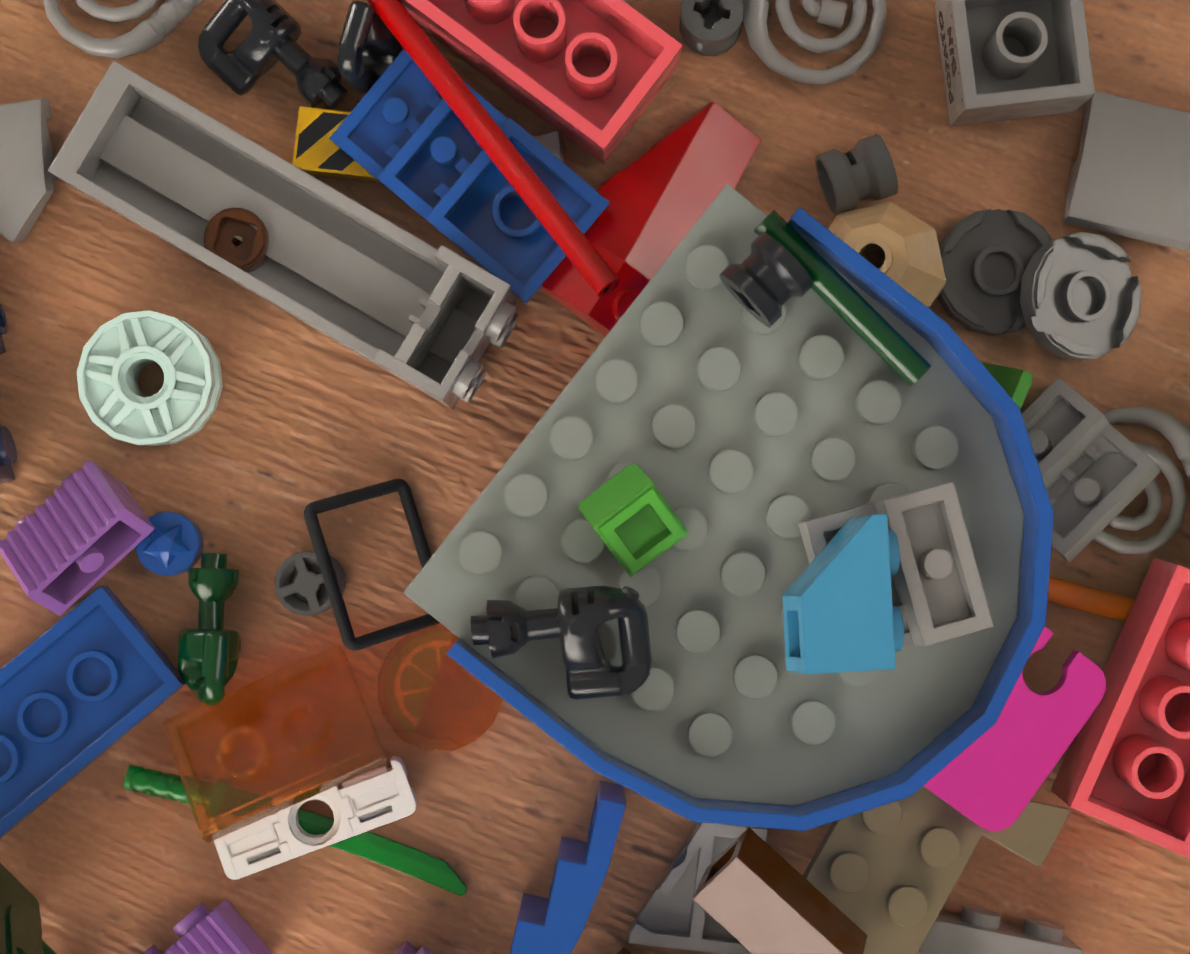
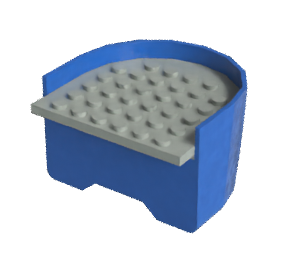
[403,184,1054,831]

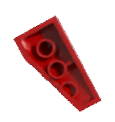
[539,102,761,337]

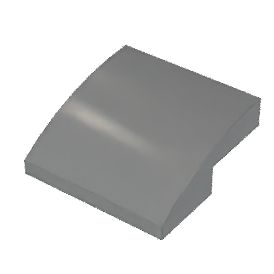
[1063,91,1190,251]
[1022,377,1161,563]
[798,482,994,650]

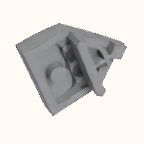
[0,98,59,243]

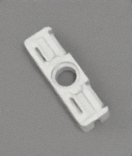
[212,756,417,880]

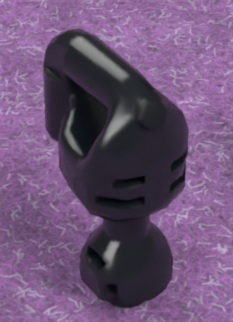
[198,0,348,109]
[338,1,404,93]
[471,585,652,700]

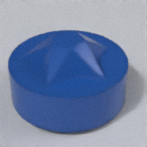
[135,512,204,576]

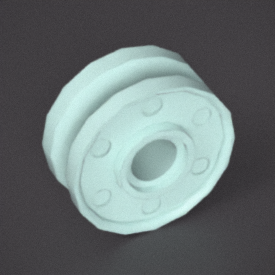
[76,310,223,446]

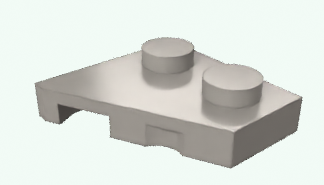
[628,823,767,954]

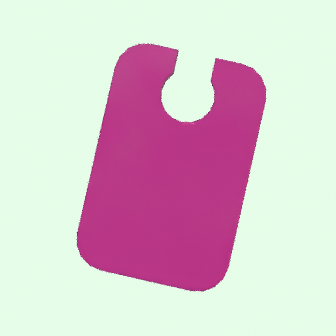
[924,626,1106,831]

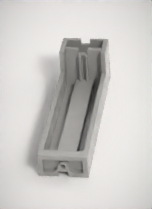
[48,60,519,409]

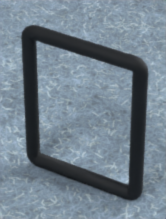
[304,479,440,651]

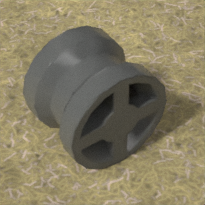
[679,0,744,56]
[274,551,346,616]

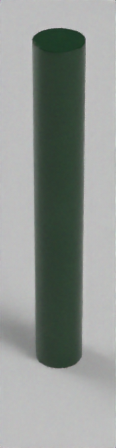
[754,210,931,387]

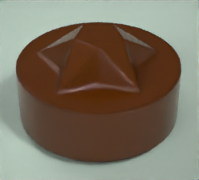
[204,208,269,273]

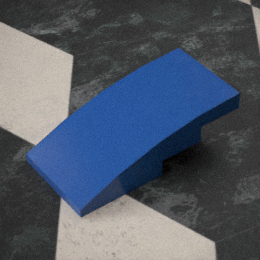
[329,49,610,303]
[510,780,626,954]

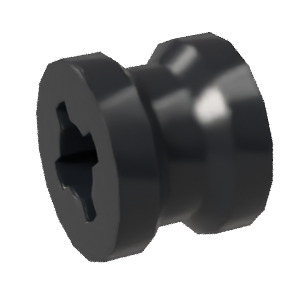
[719,232,814,328]

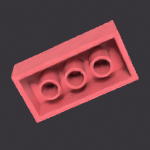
[399,0,683,165]
[1051,558,1190,858]

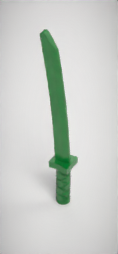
[123,764,467,896]

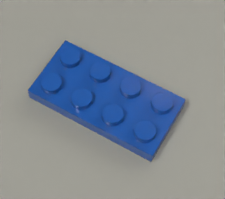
[0,585,186,839]

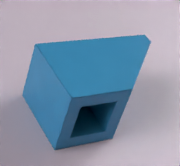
[782,514,904,674]

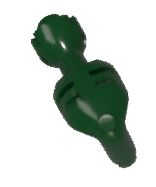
[178,553,241,706]

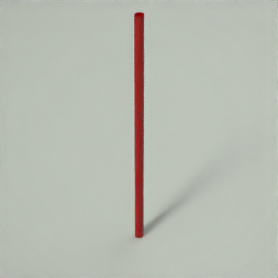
[366,0,620,297]

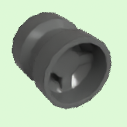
[815,134,898,215]

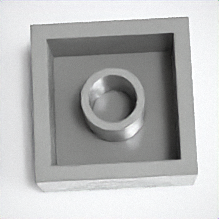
[934,0,1095,127]

